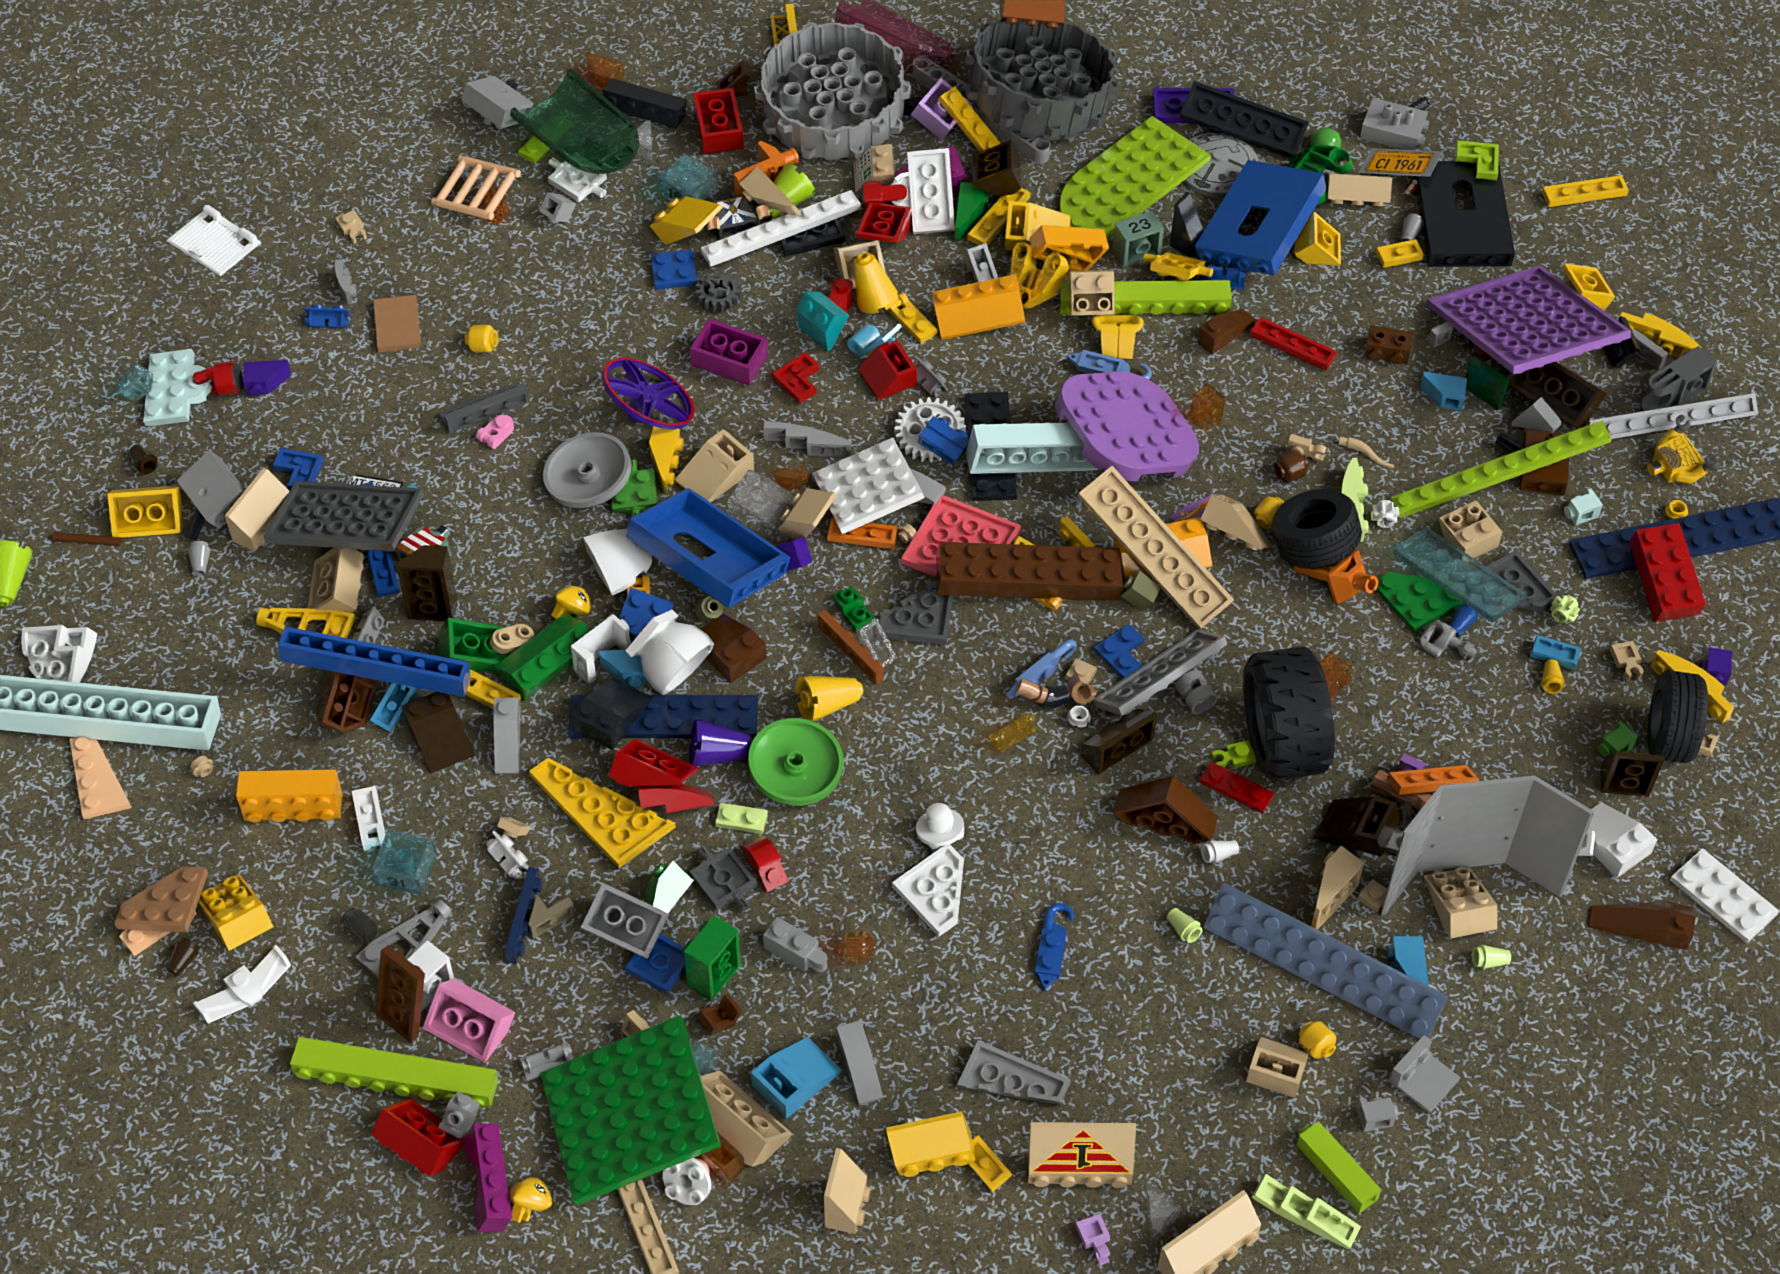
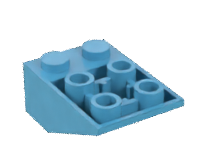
[751,1037,842,1119]

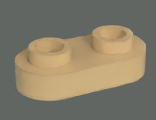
[490,624,534,654]

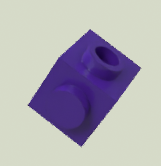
[1700,647,1732,685]

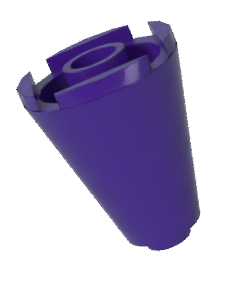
[689,719,753,766]

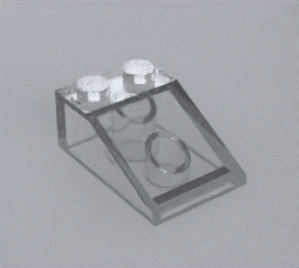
[727,470,794,541]

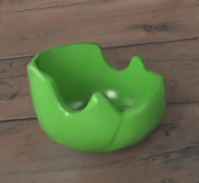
[1310,127,1341,148]

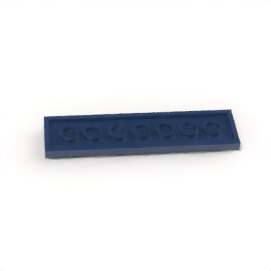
[568,695,758,738]

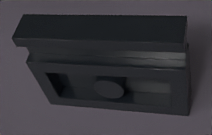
[1603,316,1641,369]

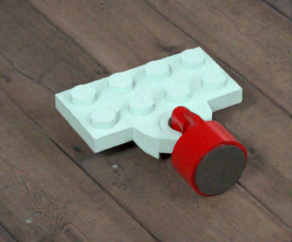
[143,349,243,426]

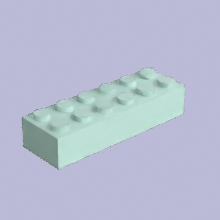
[966,422,1099,474]

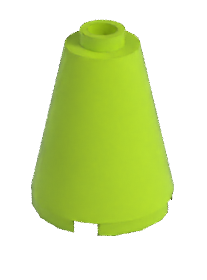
[759,163,815,219]
[0,540,32,607]

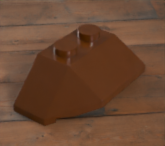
[316,671,377,733]

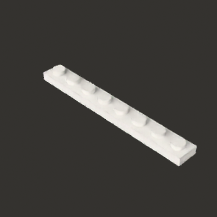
[701,190,861,267]

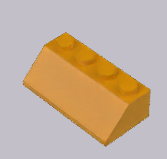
[932,274,1026,339]
[1113,517,1212,581]

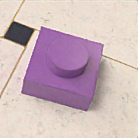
[1397,753,1426,772]

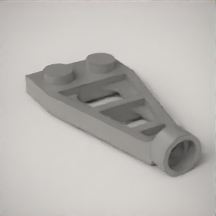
[355,899,452,978]

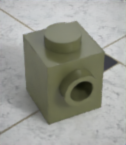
[1120,571,1161,611]

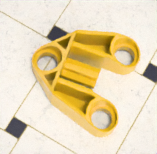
[1010,242,1069,309]

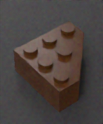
[1112,776,1218,844]

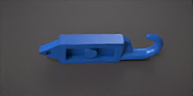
[1035,903,1074,991]

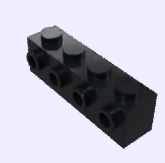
[601,78,687,128]

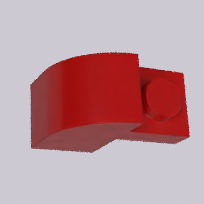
[740,836,789,892]

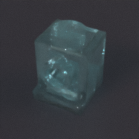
[117,364,154,401]

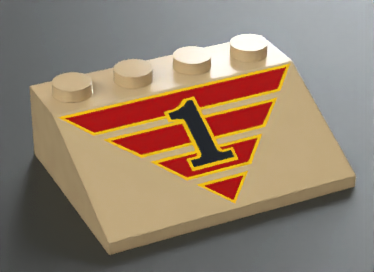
[1027,1122,1136,1188]

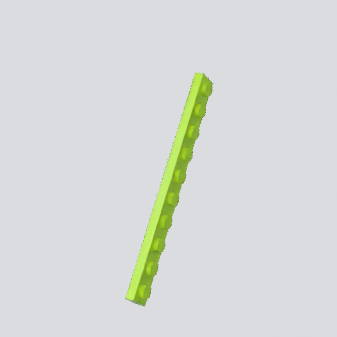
[1391,420,1611,518]

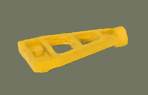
[256,607,355,638]

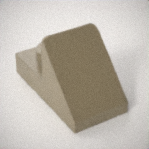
[529,895,575,939]

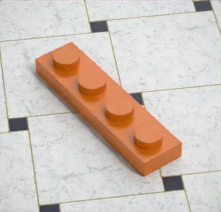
[1386,765,1479,795]

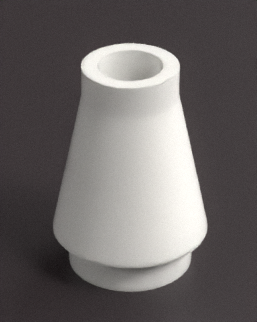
[1201,840,1239,864]

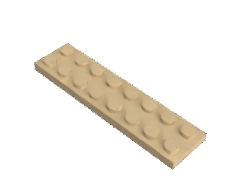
[1078,466,1234,630]

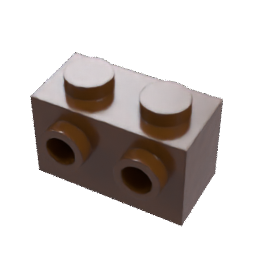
[1365,325,1413,364]

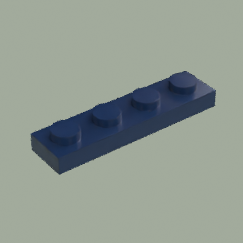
[505,867,543,964]

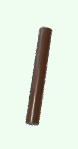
[52,532,122,546]

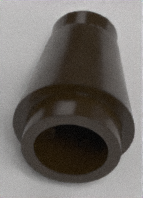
[130,444,157,474]
[166,937,200,976]

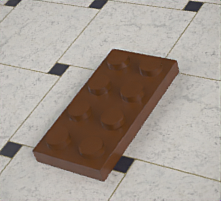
[375,945,425,1043]

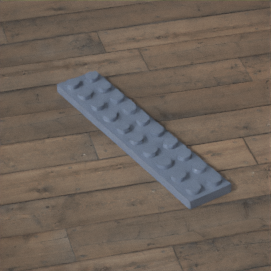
[1203,883,1449,1039]

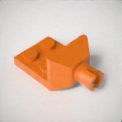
[734,141,799,202]
[1294,549,1378,604]

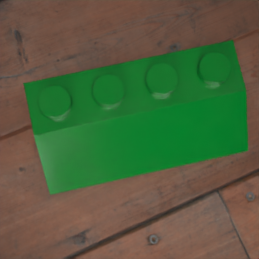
[494,614,591,701]

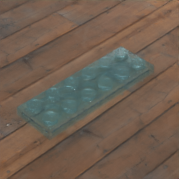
[1394,527,1526,623]

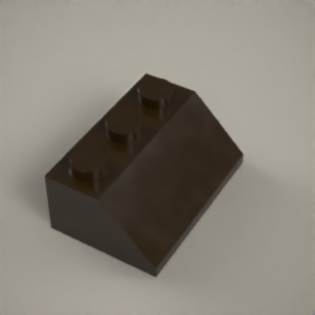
[973,140,1021,197]
[1081,709,1157,775]

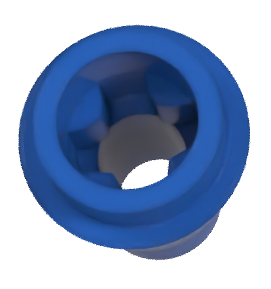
[1450,603,1478,637]

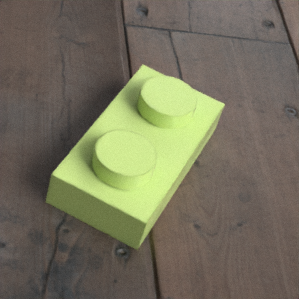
[715,803,768,834]

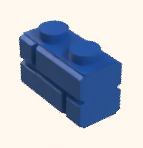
[917,416,969,466]

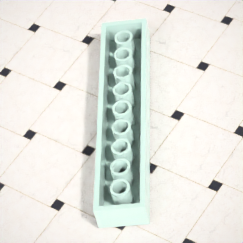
[0,675,221,751]

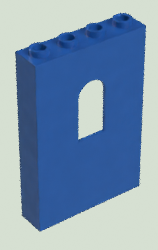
[1195,160,1326,276]
[626,488,790,608]

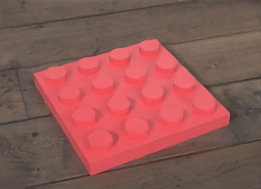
[901,495,1021,578]

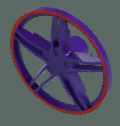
[601,358,694,430]

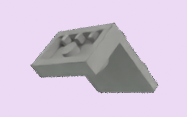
[1389,1035,1460,1113]

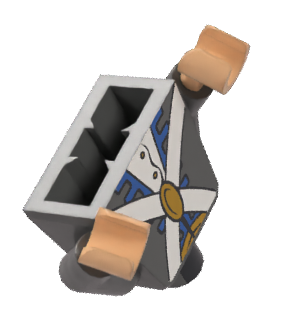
[707,193,771,240]

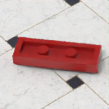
[1199,762,1275,814]

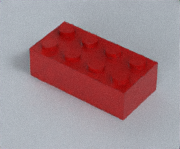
[1629,523,1706,622]

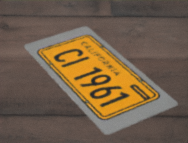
[1358,148,1442,176]

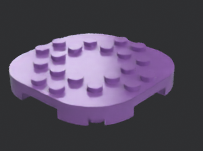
[1055,372,1199,481]

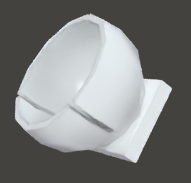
[625,610,714,695]

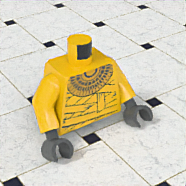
[1647,415,1720,484]

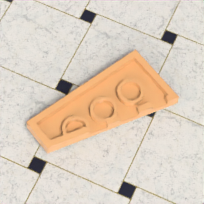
[69,737,132,819]

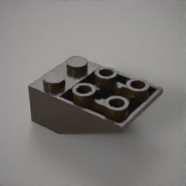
[1314,796,1400,857]

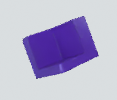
[775,536,812,571]

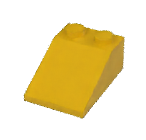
[650,196,723,245]

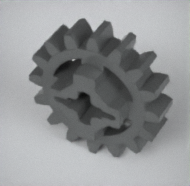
[696,271,742,312]

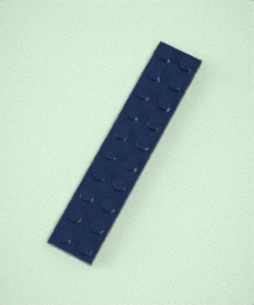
[1569,498,1780,579]

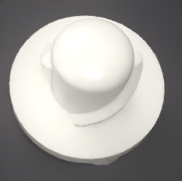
[916,803,964,849]
[663,1158,711,1205]

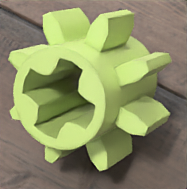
[1550,595,1580,623]

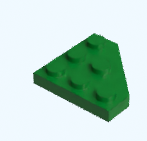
[1375,572,1468,633]

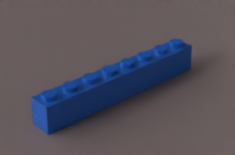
[278,626,470,697]

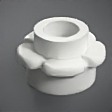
[1068,706,1091,728]

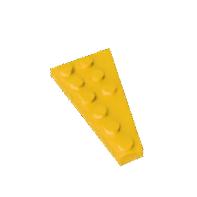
[529,758,676,869]

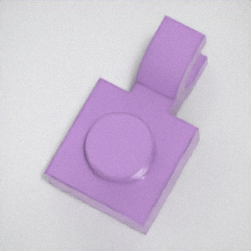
[1076,1214,1110,1265]

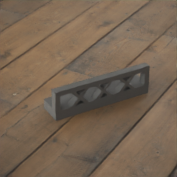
[439,381,530,434]

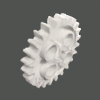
[894,397,966,463]

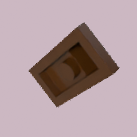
[716,60,751,97]

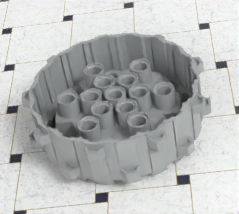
[754,23,911,160]

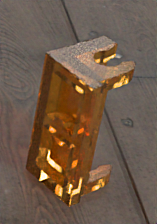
[1189,383,1226,431]

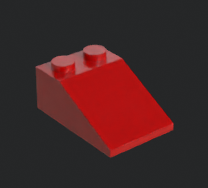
[856,202,911,243]
[609,739,698,786]

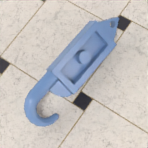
[1067,350,1152,380]
[1006,639,1077,699]

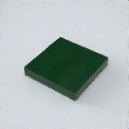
[1465,357,1510,410]

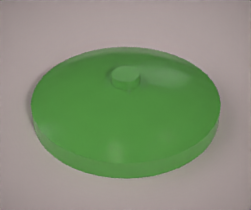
[748,718,844,806]

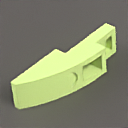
[1341,458,1369,542]

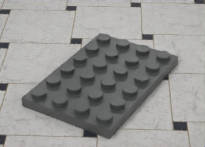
[263,481,423,551]

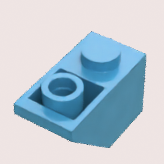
[1420,371,1467,411]

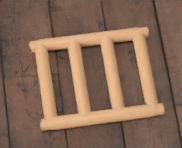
[431,156,521,220]

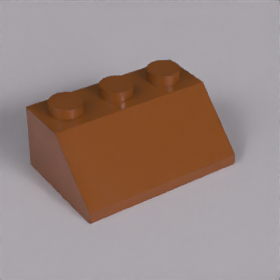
[999,0,1065,29]

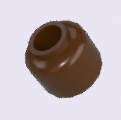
[1274,450,1309,482]

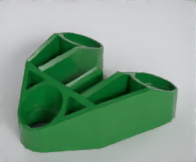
[1288,144,1353,205]

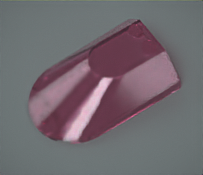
[835,0,958,58]

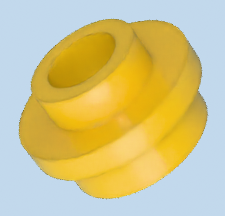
[1665,500,1688,519]

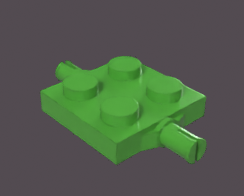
[612,459,658,518]

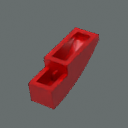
[637,784,714,813]

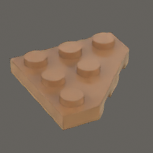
[114,866,208,932]

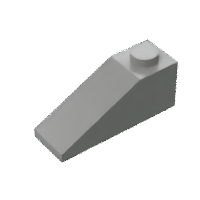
[494,698,521,774]

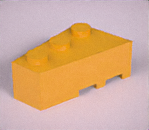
[1029,225,1109,271]

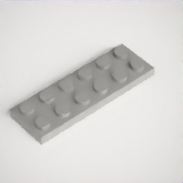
[1093,629,1227,716]

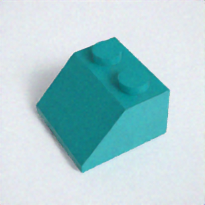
[796,292,849,351]

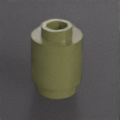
[695,596,723,622]

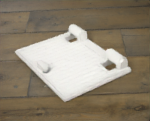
[167,205,261,276]

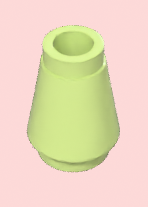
[1167,908,1202,943]
[1472,945,1511,969]

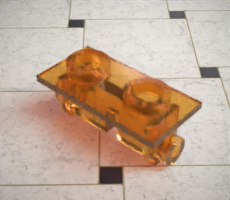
[484,182,510,224]

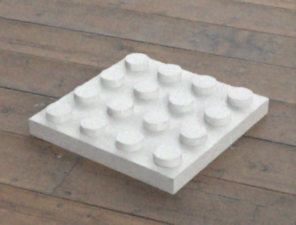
[812,438,924,534]

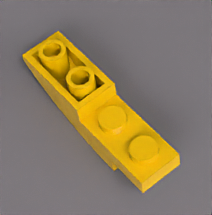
[1621,312,1702,358]
[1651,650,1734,723]

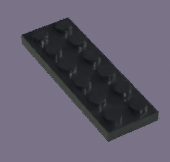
[1180,81,1309,158]
[964,392,1017,501]

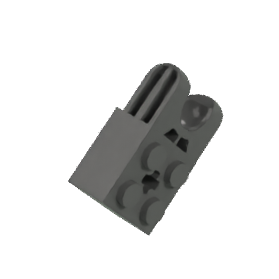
[1640,346,1717,412]

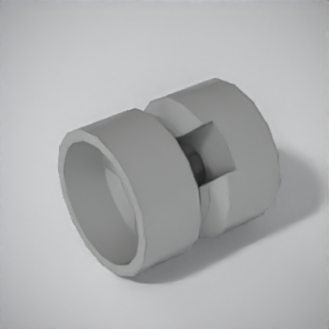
[1175,670,1218,714]

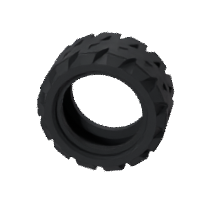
[1243,646,1335,781]

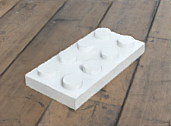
[1670,848,1779,943]

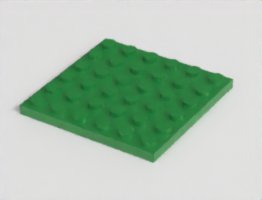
[540,1015,721,1205]

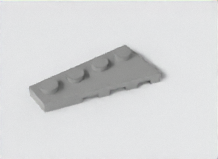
[957,1040,1071,1105]

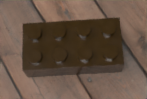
[1507,362,1606,429]

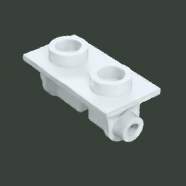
[486,831,529,879]

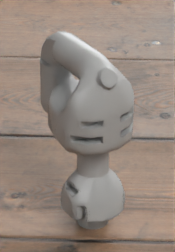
[1419,620,1477,659]

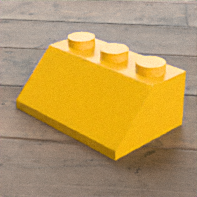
[107,485,182,538]
[886,1111,976,1177]

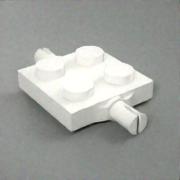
[548,154,607,202]

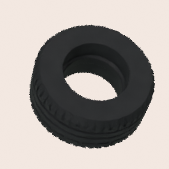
[1271,489,1362,569]
[1647,670,1708,763]

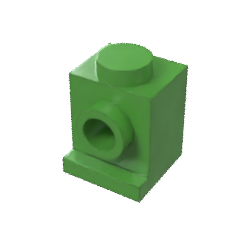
[1598,721,1638,757]

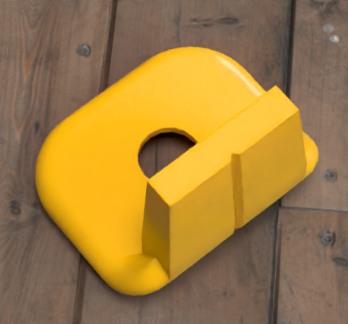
[1091,315,1144,359]

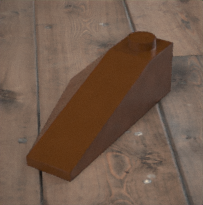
[1588,902,1696,950]

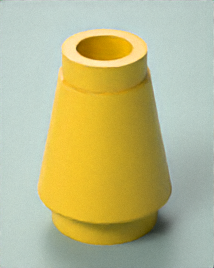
[1541,659,1565,694]

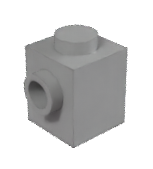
[539,192,576,224]

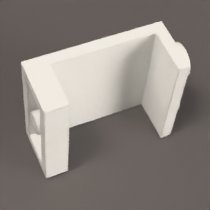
[571,614,631,685]

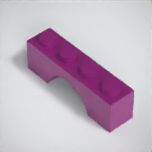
[464,1123,512,1232]

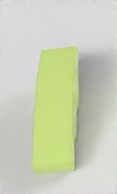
[1251,1174,1361,1249]

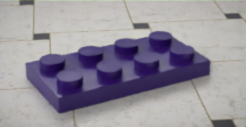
[1152,88,1234,123]

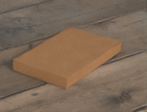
[374,295,421,352]

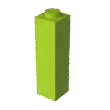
[1296,1121,1381,1214]

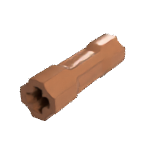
[1370,770,1432,812]

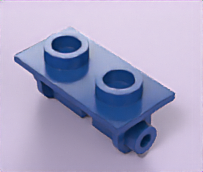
[1202,265,1246,290]
[304,305,351,328]

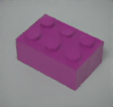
[690,319,768,386]

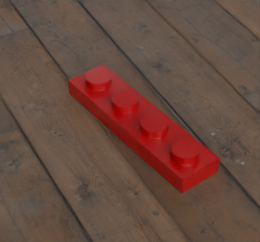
[1250,317,1337,371]

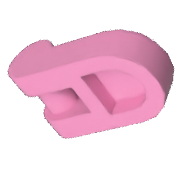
[476,415,514,449]

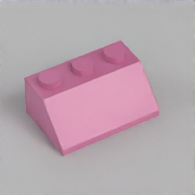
[422,978,515,1063]

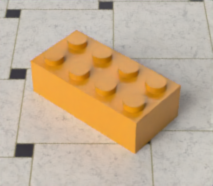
[236,769,343,823]

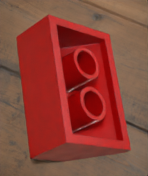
[371,1098,465,1176]

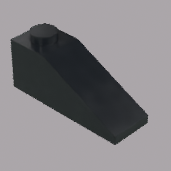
[1170,192,1204,257]

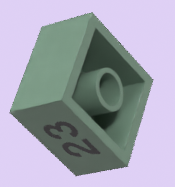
[1112,211,1164,268]

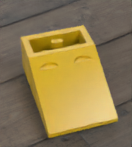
[1005,201,1071,252]
[198,874,273,951]

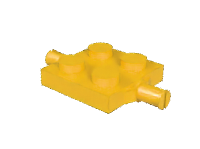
[1143,252,1213,281]

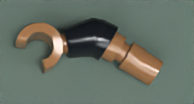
[1016,674,1096,709]

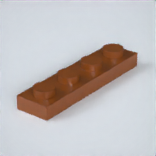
[818,610,884,685]

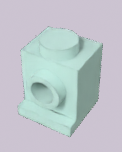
[1564,489,1603,526]

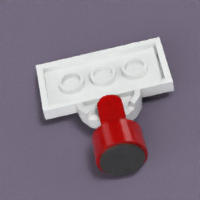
[862,148,955,234]

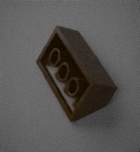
[396,545,458,621]

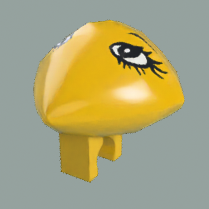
[551,586,591,619]
[509,1177,552,1222]

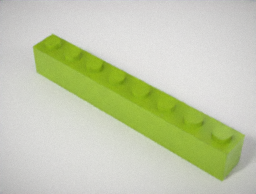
[1059,280,1232,316]
[290,1037,498,1109]

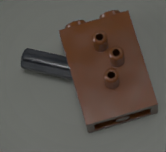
[1495,429,1570,496]

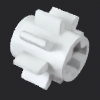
[1371,500,1399,528]

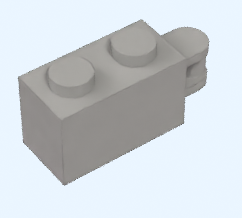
[763,917,827,972]

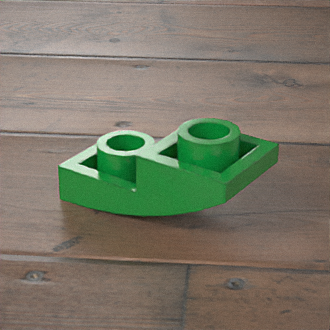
[832,586,876,633]

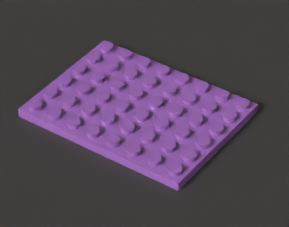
[1427,265,1631,374]

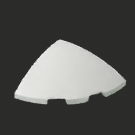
[583,529,652,595]
[22,625,97,683]

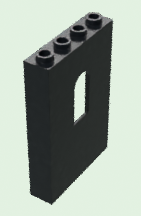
[1414,161,1515,267]

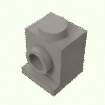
[439,1092,480,1139]
[1356,1097,1398,1132]

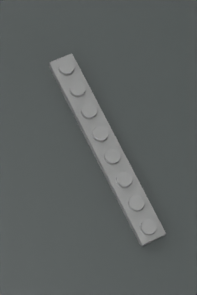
[1587,393,1758,439]

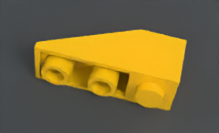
[649,426,684,493]

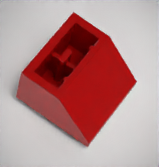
[858,339,917,400]

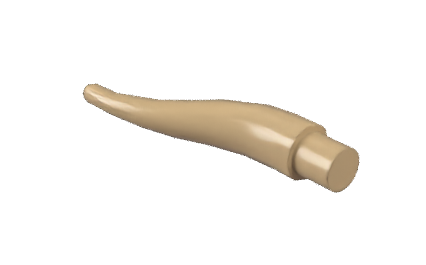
[1338,436,1394,468]

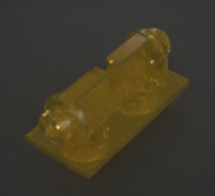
[987,713,1039,754]

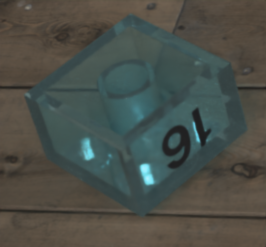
[658,153,717,200]
[372,829,437,895]

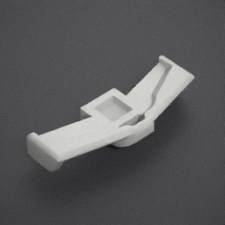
[192,944,291,1023]

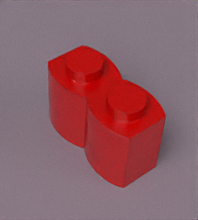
[827,277,853,313]

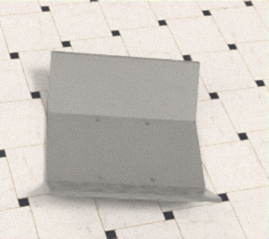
[1380,775,1594,916]

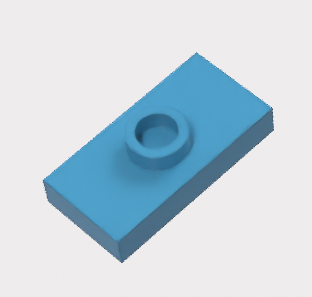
[1530,634,1582,670]

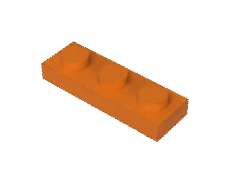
[827,518,898,549]

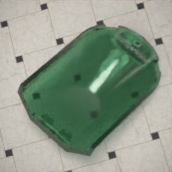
[510,68,639,174]

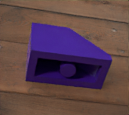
[243,360,291,396]

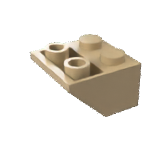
[1069,270,1115,316]
[1439,501,1502,564]
[1246,1037,1309,1098]

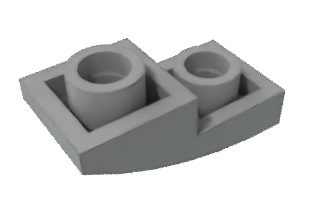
[335,260,357,304]

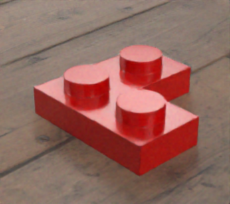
[772,352,819,404]

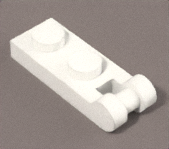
[352,786,388,851]

